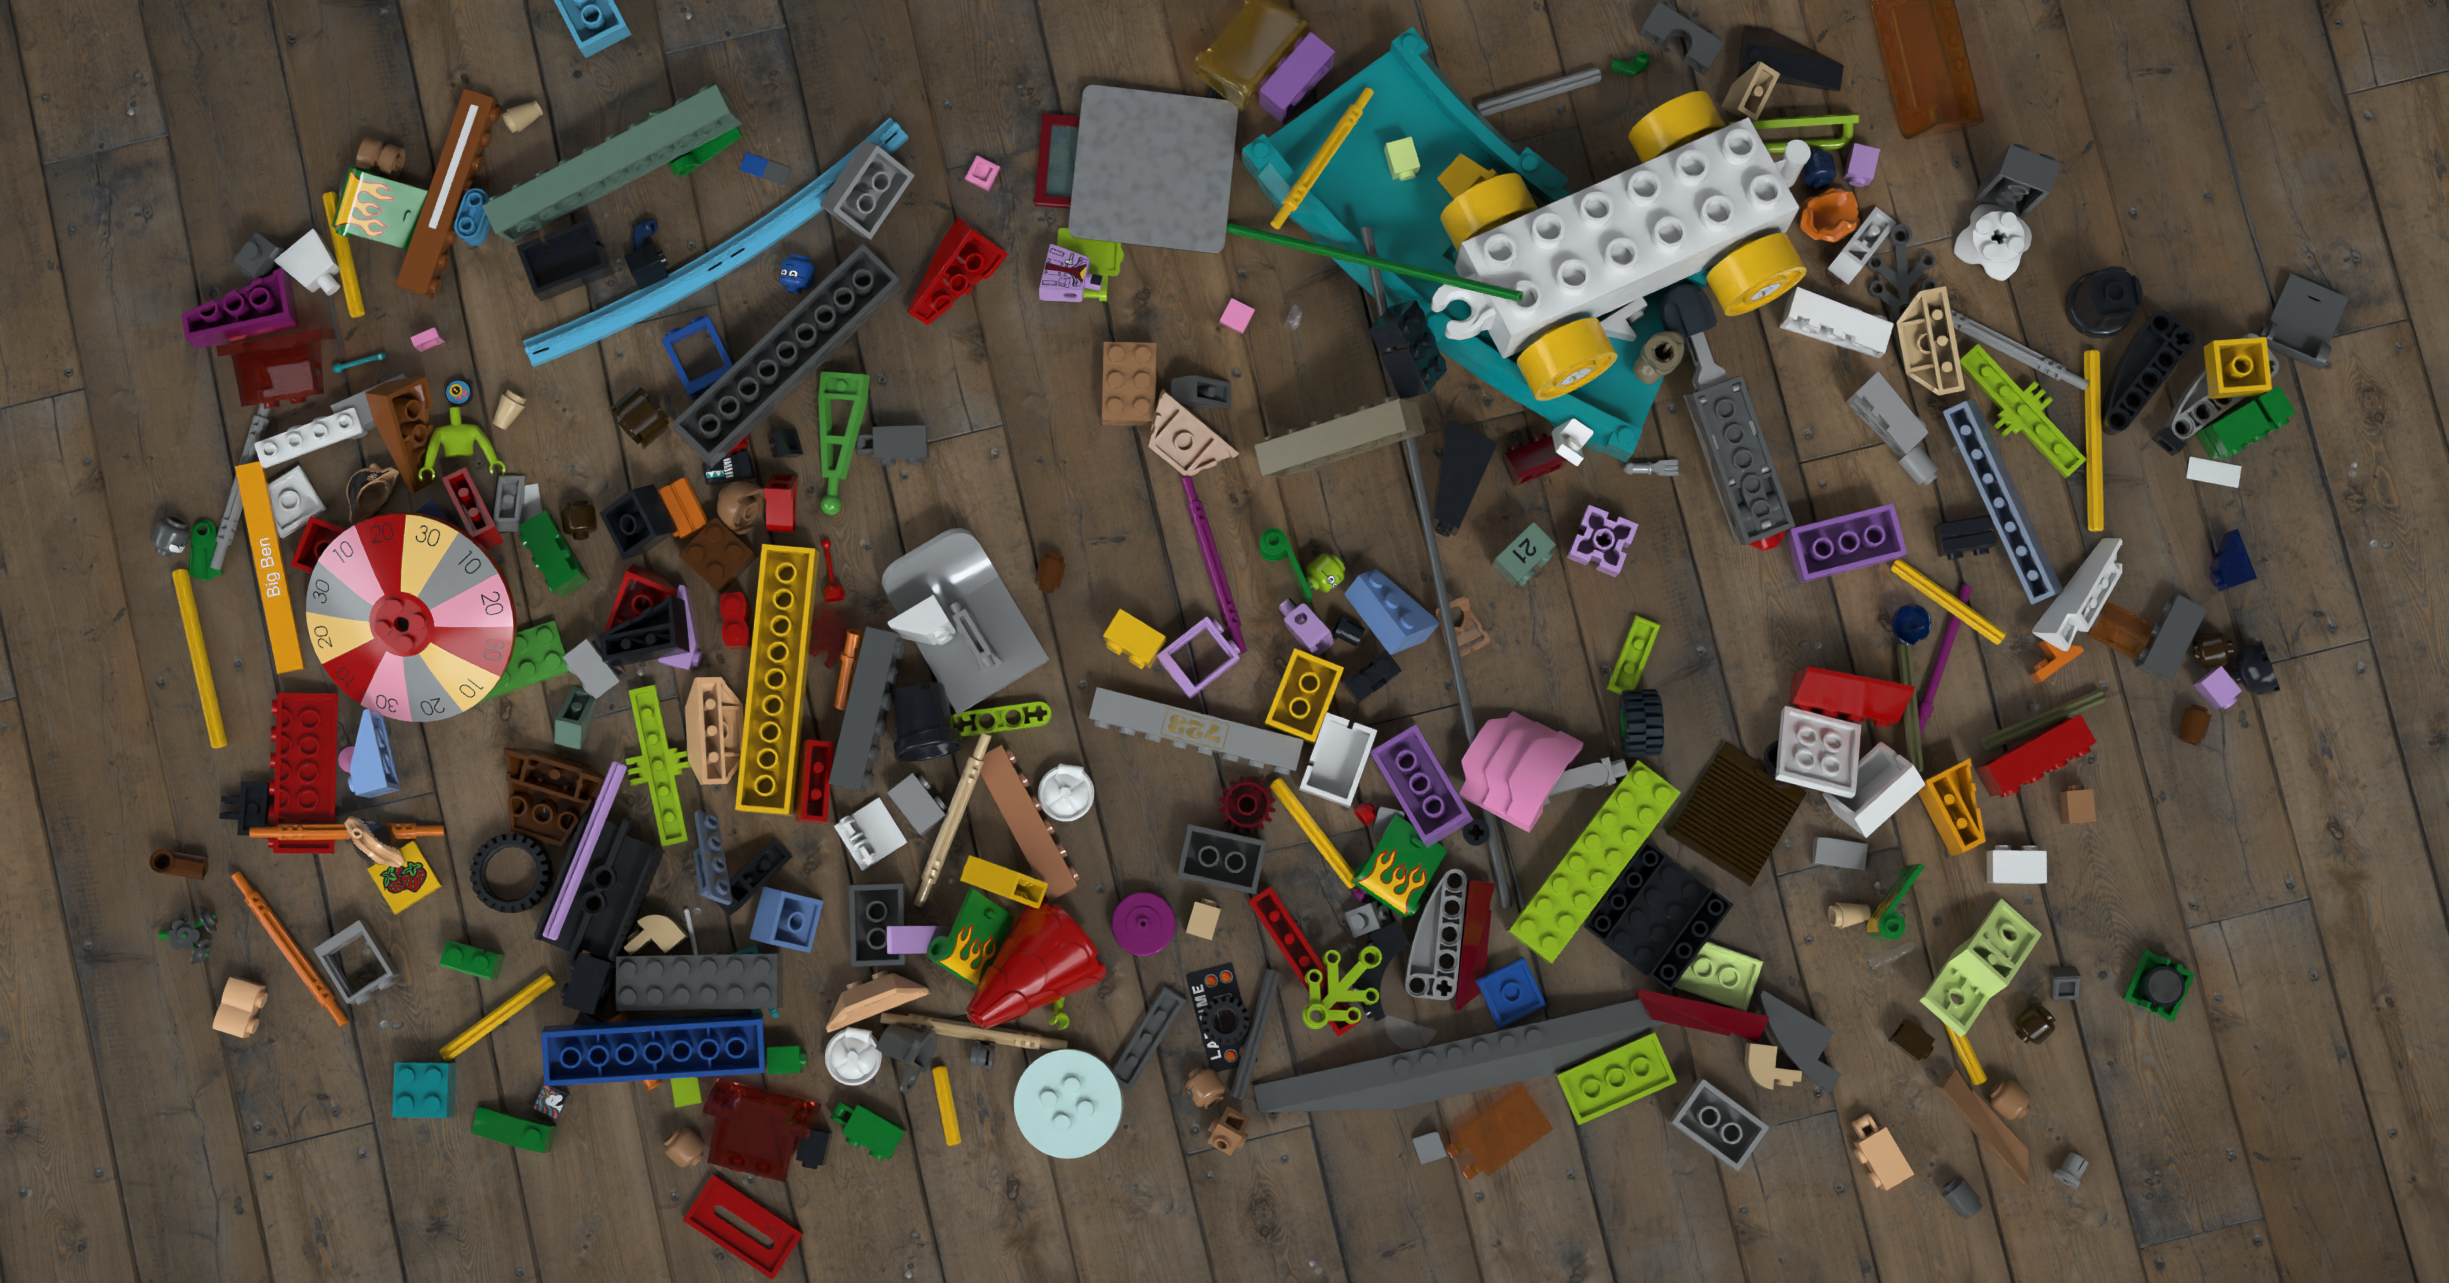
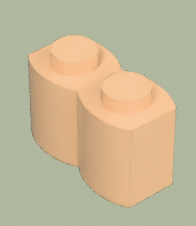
[213,976,268,1038]

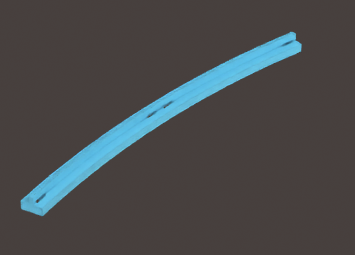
[523,118,909,367]

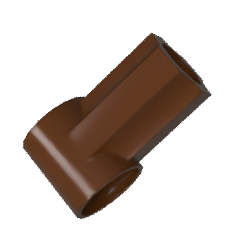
[149,849,209,880]

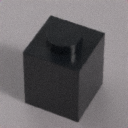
[624,243,669,290]
[796,1127,833,1169]

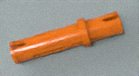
[833,629,864,710]

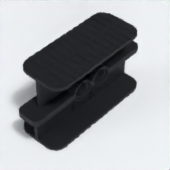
[534,813,663,964]

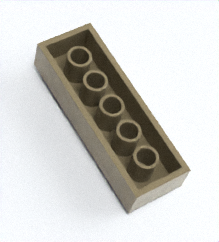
[1254,396,1426,478]

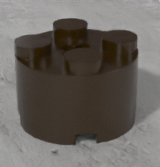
[609,387,669,449]

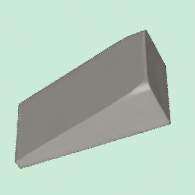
[493,475,526,532]
[1811,837,1868,871]

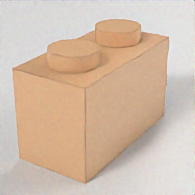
[1852,1113,1914,1191]

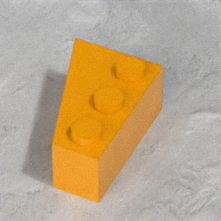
[1918,758,1986,857]

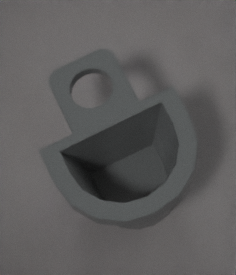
[875,1024,937,1095]

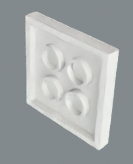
[1775,706,1861,799]

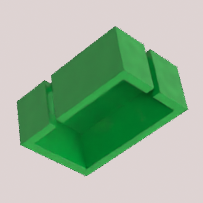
[2195,385,2296,460]

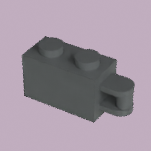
[856,425,929,466]

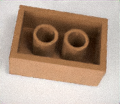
[1102,342,1157,426]

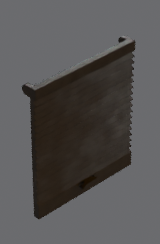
[1668,742,1807,887]

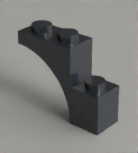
[1351,920,1410,1022]

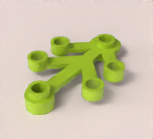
[1302,946,1382,1029]

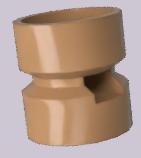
[356,136,406,180]

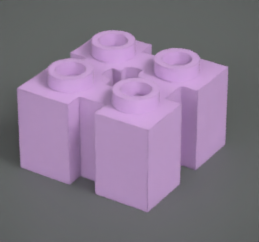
[1566,505,1639,577]

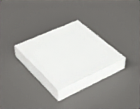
[268,465,328,538]

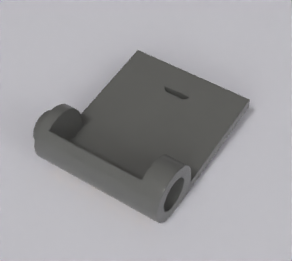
[2258,273,2349,370]

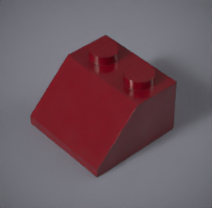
[1503,433,1568,487]

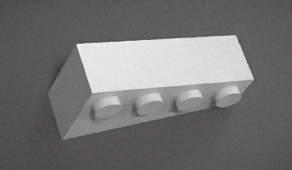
[1779,287,1894,358]

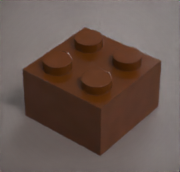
[678,517,758,595]

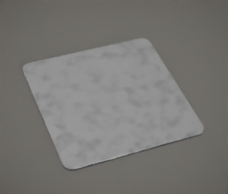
[1068,85,1238,254]

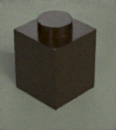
[1888,1019,1935,1061]

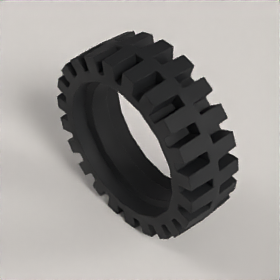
[470,834,553,913]

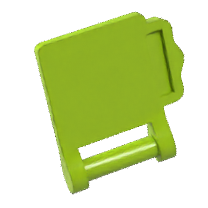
[1057,228,1124,302]

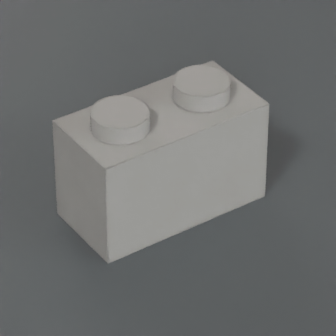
[563,633,627,699]
[887,773,947,836]

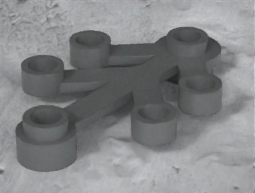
[1866,224,1938,322]

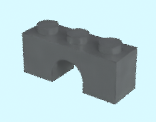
[1639,1,1725,76]

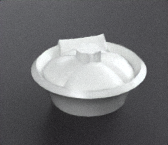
[1038,763,1094,821]
[825,1026,882,1085]

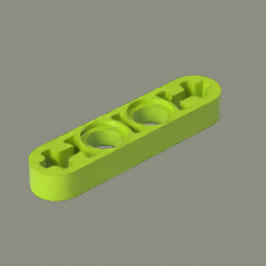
[952,702,1052,737]

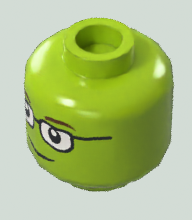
[1305,553,1346,593]

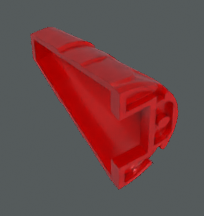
[966,897,1106,1030]

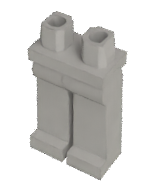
[1543,757,1628,806]

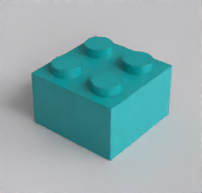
[392,1062,456,1118]

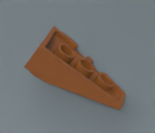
[365,375,433,493]

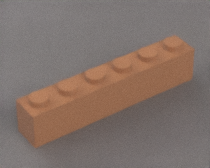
[980,745,1080,902]

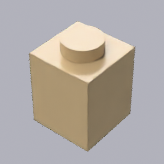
[1186,898,1221,940]

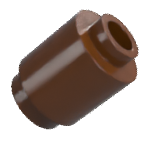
[1034,552,1066,593]
[2178,704,2212,746]

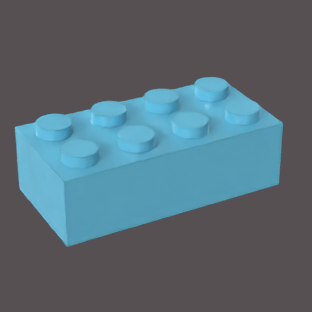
[554,0,632,58]

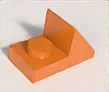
[2029,641,2084,684]

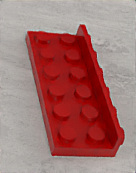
[268,693,339,854]

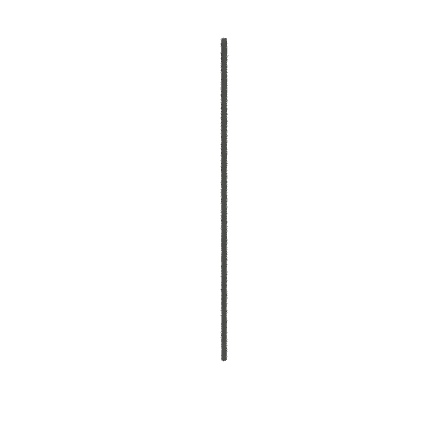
[1361,226,1512,908]

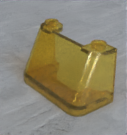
[1194,0,1311,111]

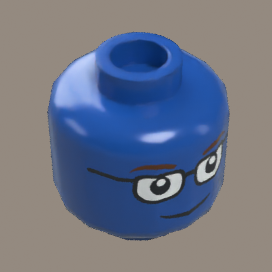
[779,254,815,294]

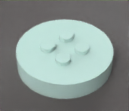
[1014,1049,1124,1159]

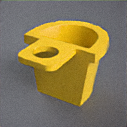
[1437,153,1499,199]

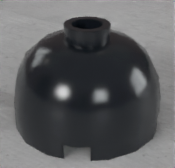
[2232,640,2280,695]

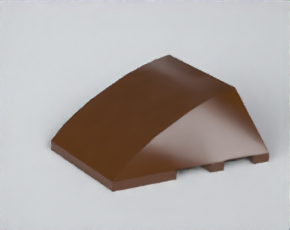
[504,748,606,847]

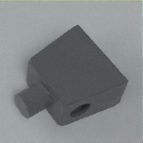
[233,232,288,282]

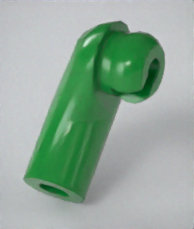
[1611,52,1650,77]

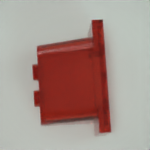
[216,328,336,409]
[703,1078,822,1182]

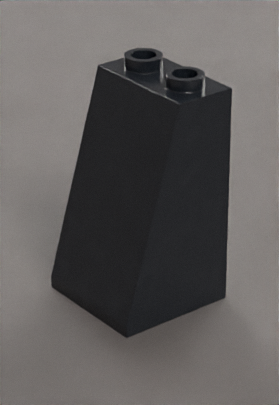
[1432,421,1498,537]

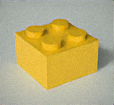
[2204,337,2272,399]
[1103,609,1166,669]

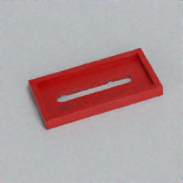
[683,1174,804,1280]

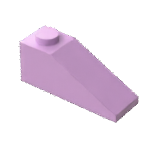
[658,585,702,672]

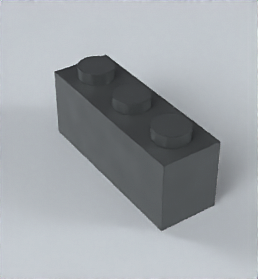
[2136,595,2207,682]

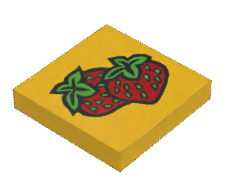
[367,840,443,915]

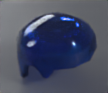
[1891,603,1932,645]

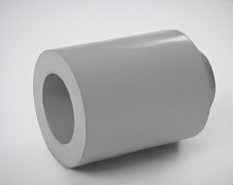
[1898,445,1939,486]

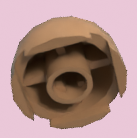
[717,480,766,534]

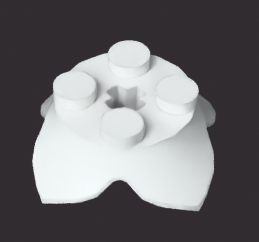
[1954,204,2032,281]

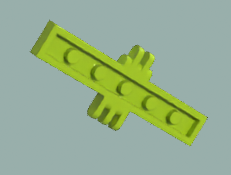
[1960,344,2087,478]
[625,685,691,847]

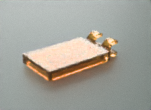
[1445,1084,1553,1181]

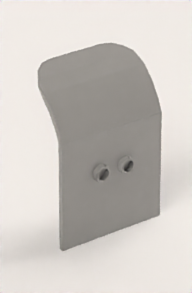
[882,528,1049,715]

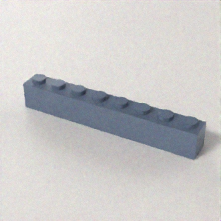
[1943,399,2063,605]

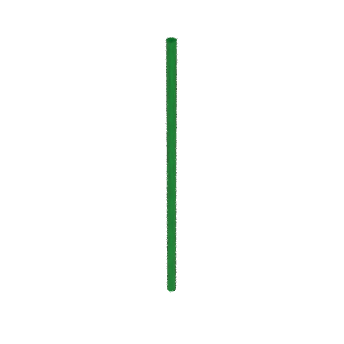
[1227,223,1523,302]

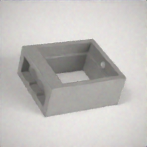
[313,920,400,1005]

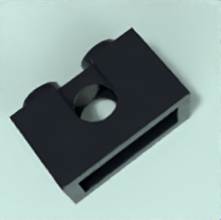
[1342,650,1402,705]

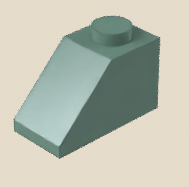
[554,686,597,749]

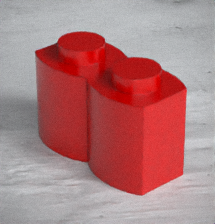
[720,592,753,650]

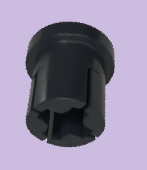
[1332,614,1365,647]
[1462,819,1490,846]

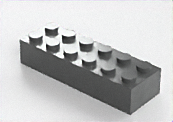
[828,626,905,794]
[616,954,783,1011]

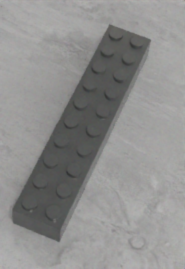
[671,244,901,468]

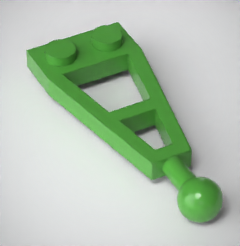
[818,371,870,515]

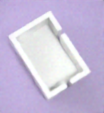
[1299,712,1377,808]
[1822,742,1925,838]

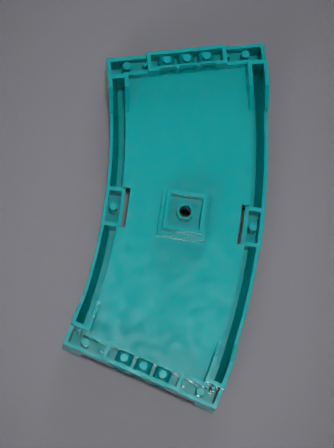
[1242,26,1714,463]

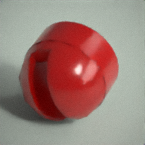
[1353,802,1377,826]

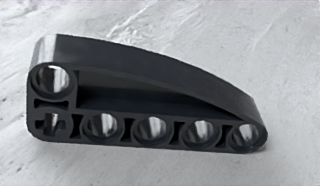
[2101,311,2195,435]

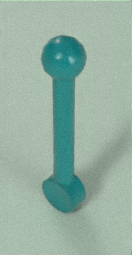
[332,352,387,373]

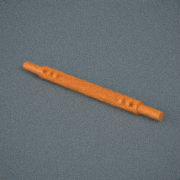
[249,823,444,840]
[231,871,349,1027]

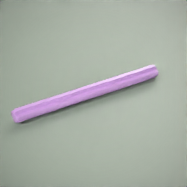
[542,761,627,940]

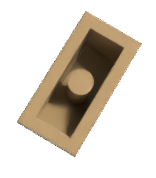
[1721,61,1780,121]

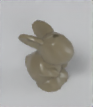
[1633,331,1685,384]

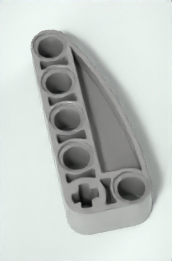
[2165,333,2279,441]
[1404,869,1467,1000]

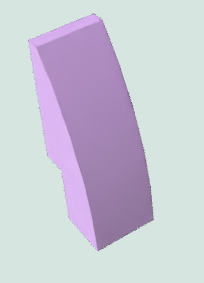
[887,926,953,954]

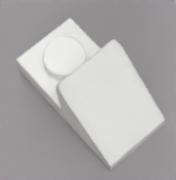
[1600,297,1647,342]
[1552,418,1593,466]

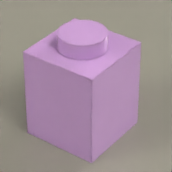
[1843,143,1880,187]
[2193,666,2242,710]

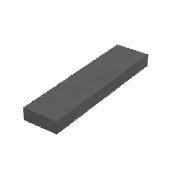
[1112,986,1187,1092]

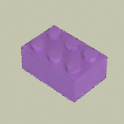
[1258,32,1335,124]

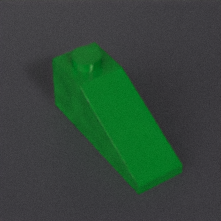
[471,1106,557,1153]

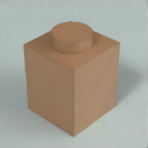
[2060,785,2096,824]

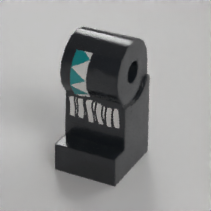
[702,451,755,485]

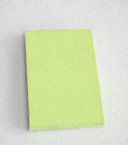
[1674,942,1763,1012]

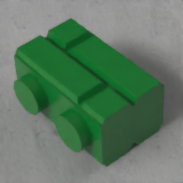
[439,940,505,980]

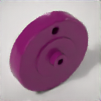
[1111,892,1176,956]

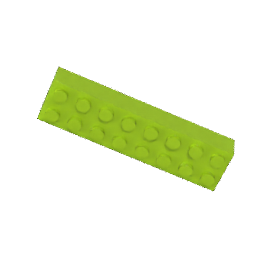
[1507,760,1681,964]

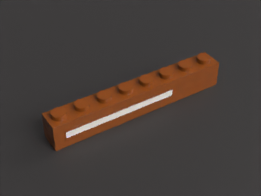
[396,89,501,300]

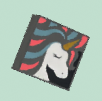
[533,1086,570,1120]

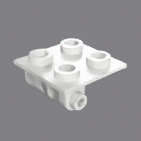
[834,798,907,871]

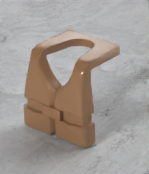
[1435,596,1491,658]

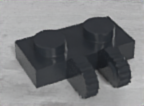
[219,782,270,836]

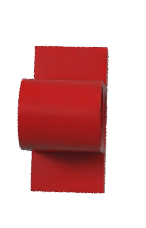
[764,474,798,532]

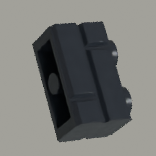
[1933,515,1996,560]

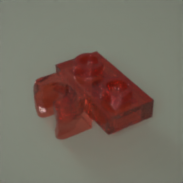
[808,609,853,670]

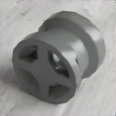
[970,1040,996,1070]

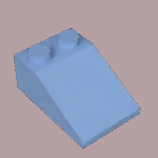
[348,709,401,798]

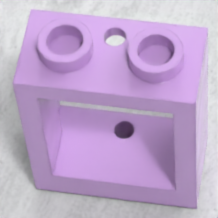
[1157,616,1241,699]

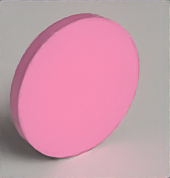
[338,746,355,773]

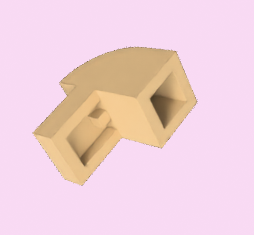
[623,915,689,956]
[1744,1043,1802,1090]

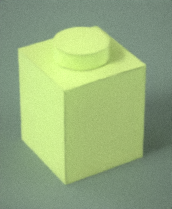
[1384,137,1420,181]

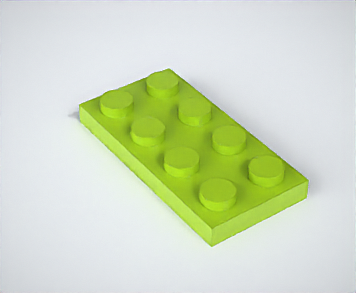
[1556,1032,1677,1125]

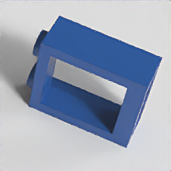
[661,316,734,400]

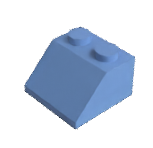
[750,886,824,953]

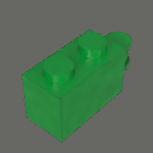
[830,1101,907,1161]

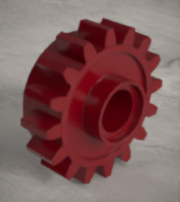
[1218,776,1276,834]

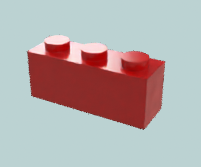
[441,467,504,550]
[795,740,834,824]

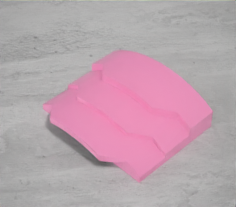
[1459,711,1583,833]

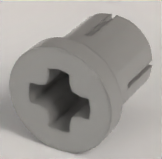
[2053,1152,2089,1189]

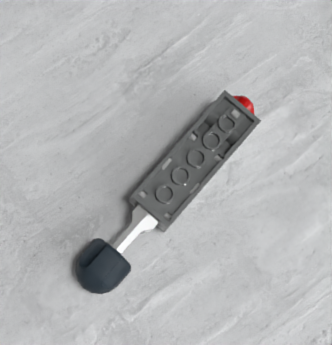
[1659,283,1795,551]

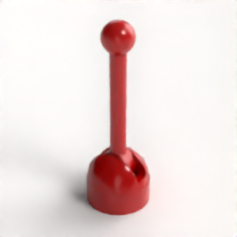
[821,539,846,603]

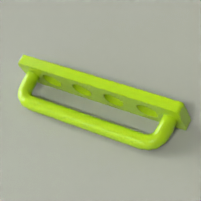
[1725,113,1859,153]

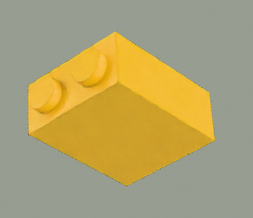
[960,855,1048,909]

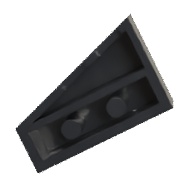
[600,595,690,667]

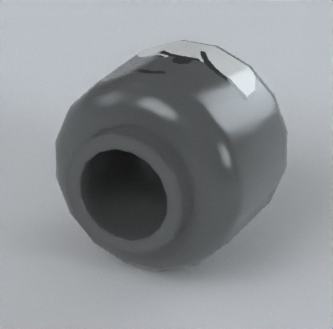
[150,515,191,557]

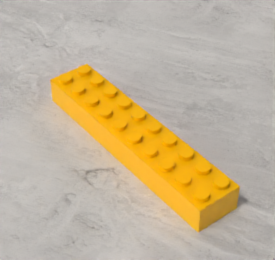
[735,544,819,816]

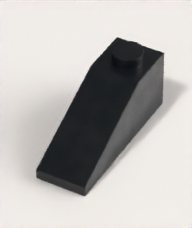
[715,837,793,916]

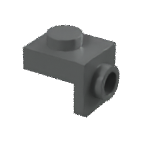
[1344,901,1391,938]

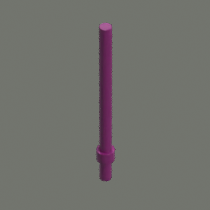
[1917,585,1972,736]

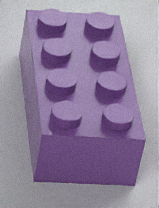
[1785,503,1907,584]
[1370,724,1473,847]

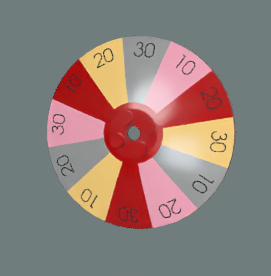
[306,512,517,722]

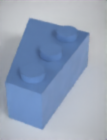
[1344,569,1441,655]

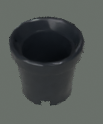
[2065,266,2142,339]
[892,682,964,762]

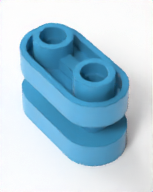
[454,188,491,246]

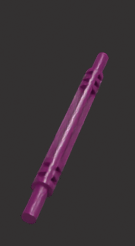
[1181,476,1247,655]

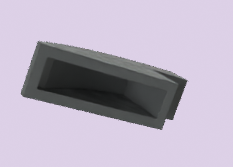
[1756,990,1841,1093]

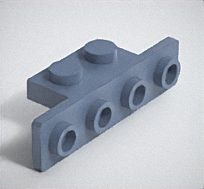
[693,810,733,905]

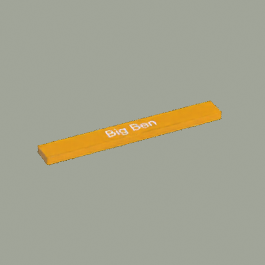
[235,461,306,674]

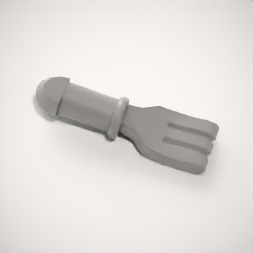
[1623,460,1679,476]

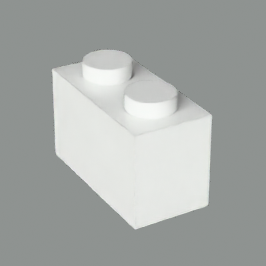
[1986,845,2047,884]

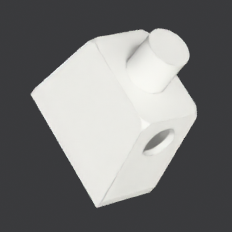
[274,229,340,296]

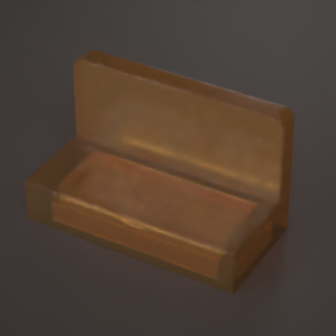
[2087,601,2152,660]

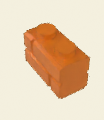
[657,477,710,541]

